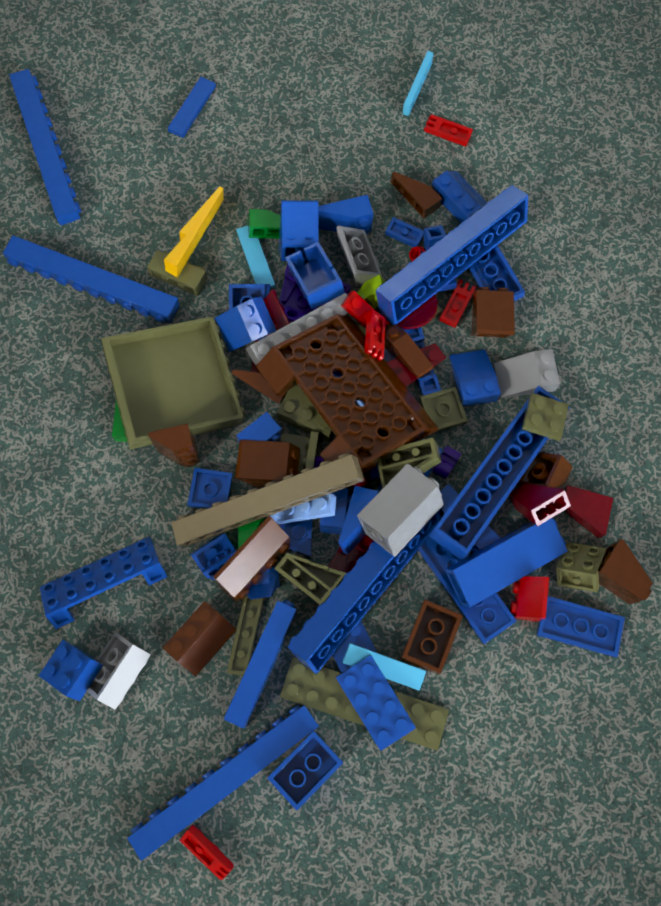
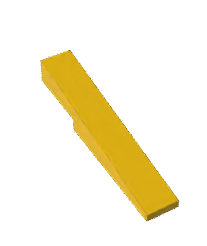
[164,186,224,278]

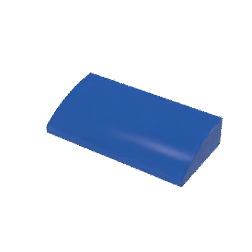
[469,245,525,301]

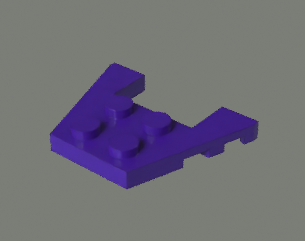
[279,264,351,314]

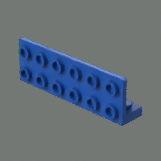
[40,537,167,629]

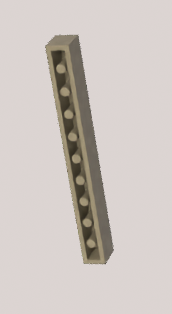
[171,454,365,546]

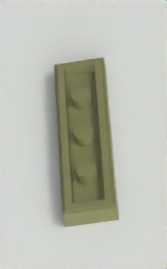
[227,596,265,676]

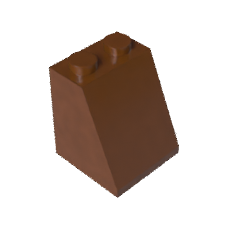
[471,287,515,338]
[235,440,300,488]
[598,539,653,605]

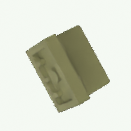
[280,431,319,474]
[556,542,606,592]

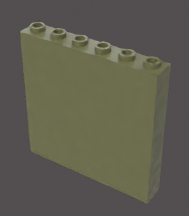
[101,316,245,450]

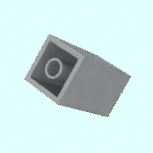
[357,463,444,557]

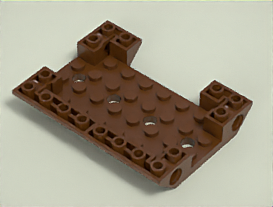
[256,314,439,474]

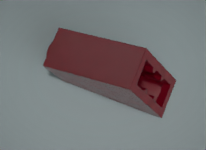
[509,484,571,526]
[564,485,613,538]

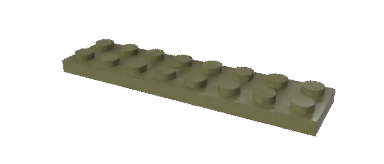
[280,657,449,751]

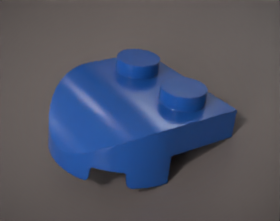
[190,533,236,580]

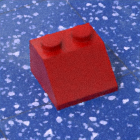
[510,576,549,622]

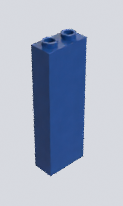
[445,518,568,607]
[224,600,297,728]

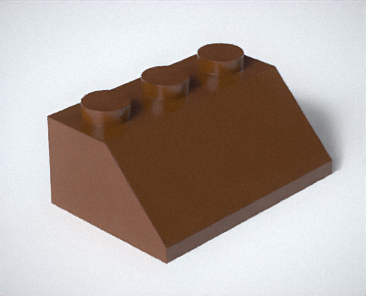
[148,423,200,467]
[163,601,236,677]

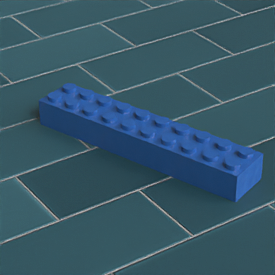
[376,185,528,325]
[429,386,570,560]
[288,511,441,675]

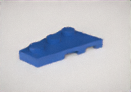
[280,519,312,557]

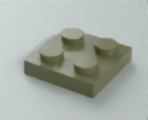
[419,387,468,432]
[522,393,569,441]

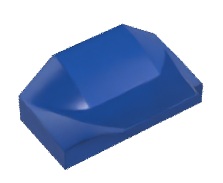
[247,567,280,600]

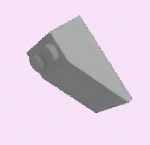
[493,349,560,398]

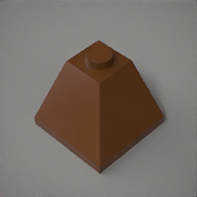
[517,452,572,488]

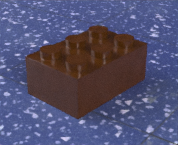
[400,600,463,675]

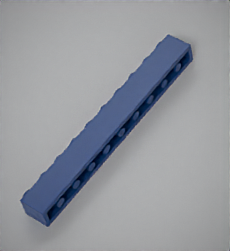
[9,69,82,226]
[3,236,180,323]
[127,704,319,861]

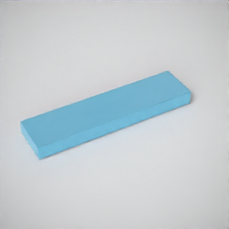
[403,51,434,116]
[236,226,275,289]
[342,642,426,690]

